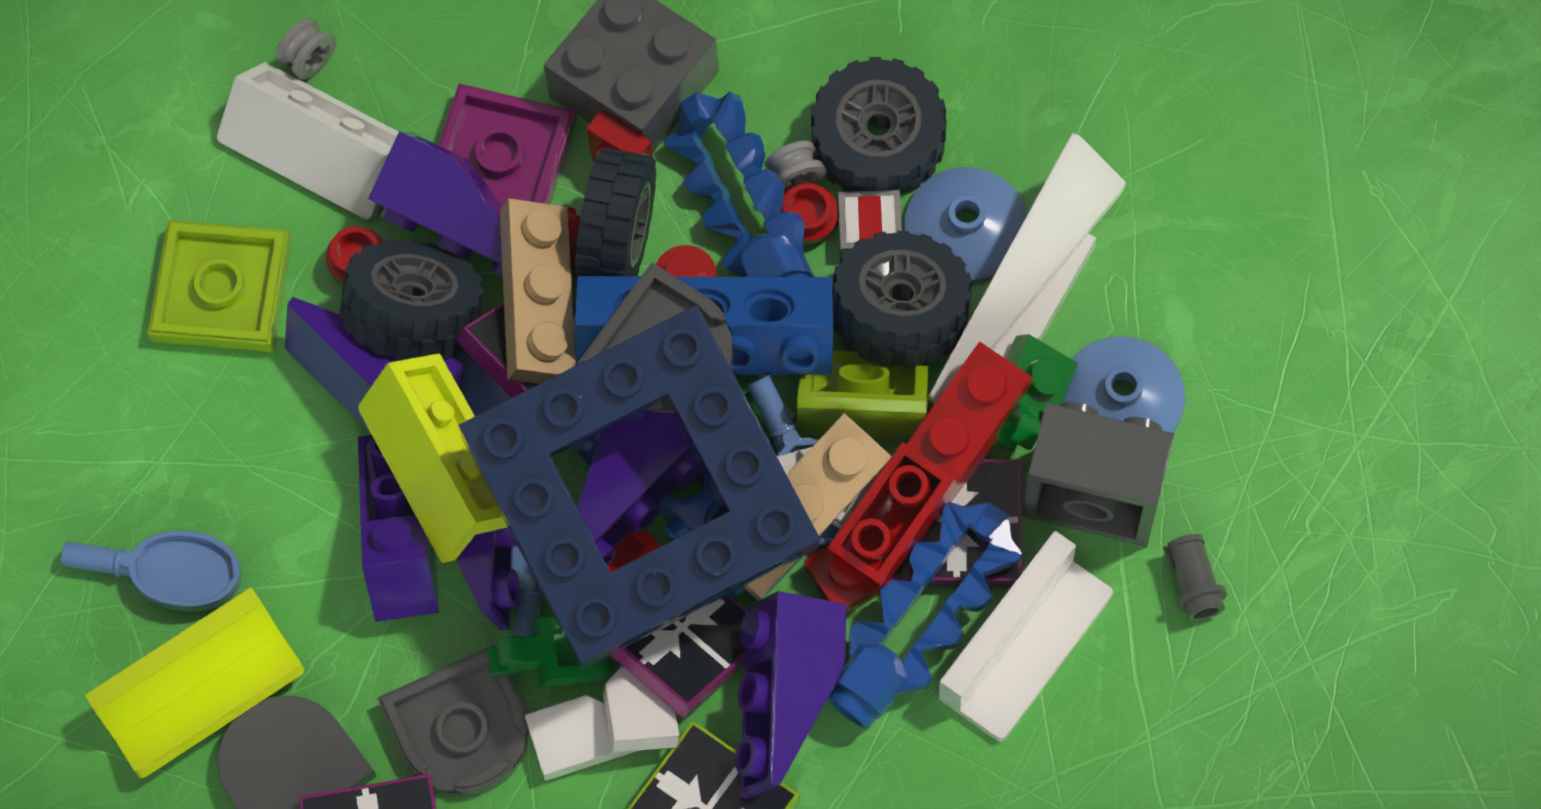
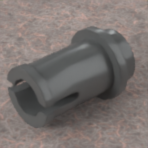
[1163,534,1227,621]

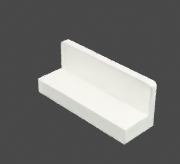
[217,62,398,220]
[939,531,1113,742]

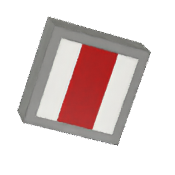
[838,190,902,256]

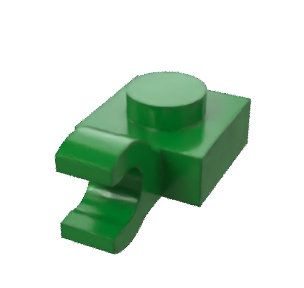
[996,334,1078,452]
[486,616,609,687]

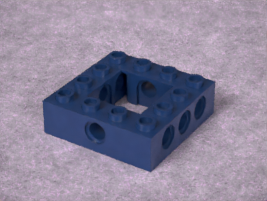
[458,305,821,670]

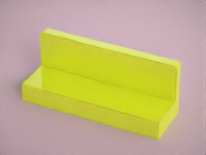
[358,353,507,563]
[84,587,305,778]

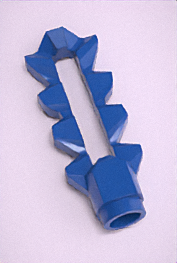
[664,92,815,277]
[827,501,1023,730]

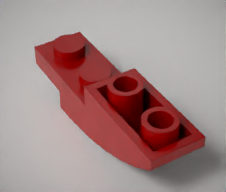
[828,341,1034,586]

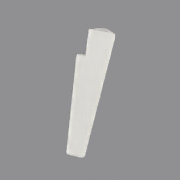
[927,133,1126,414]

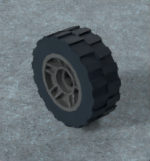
[811,57,947,194]
[575,148,656,282]
[832,230,972,368]
[339,239,484,360]

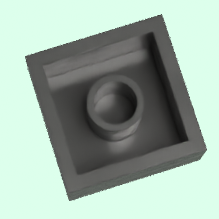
[543,0,719,153]
[1023,402,1174,547]

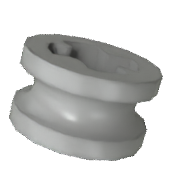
[276,18,336,80]
[764,140,827,194]

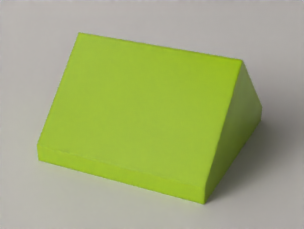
[797,346,928,443]

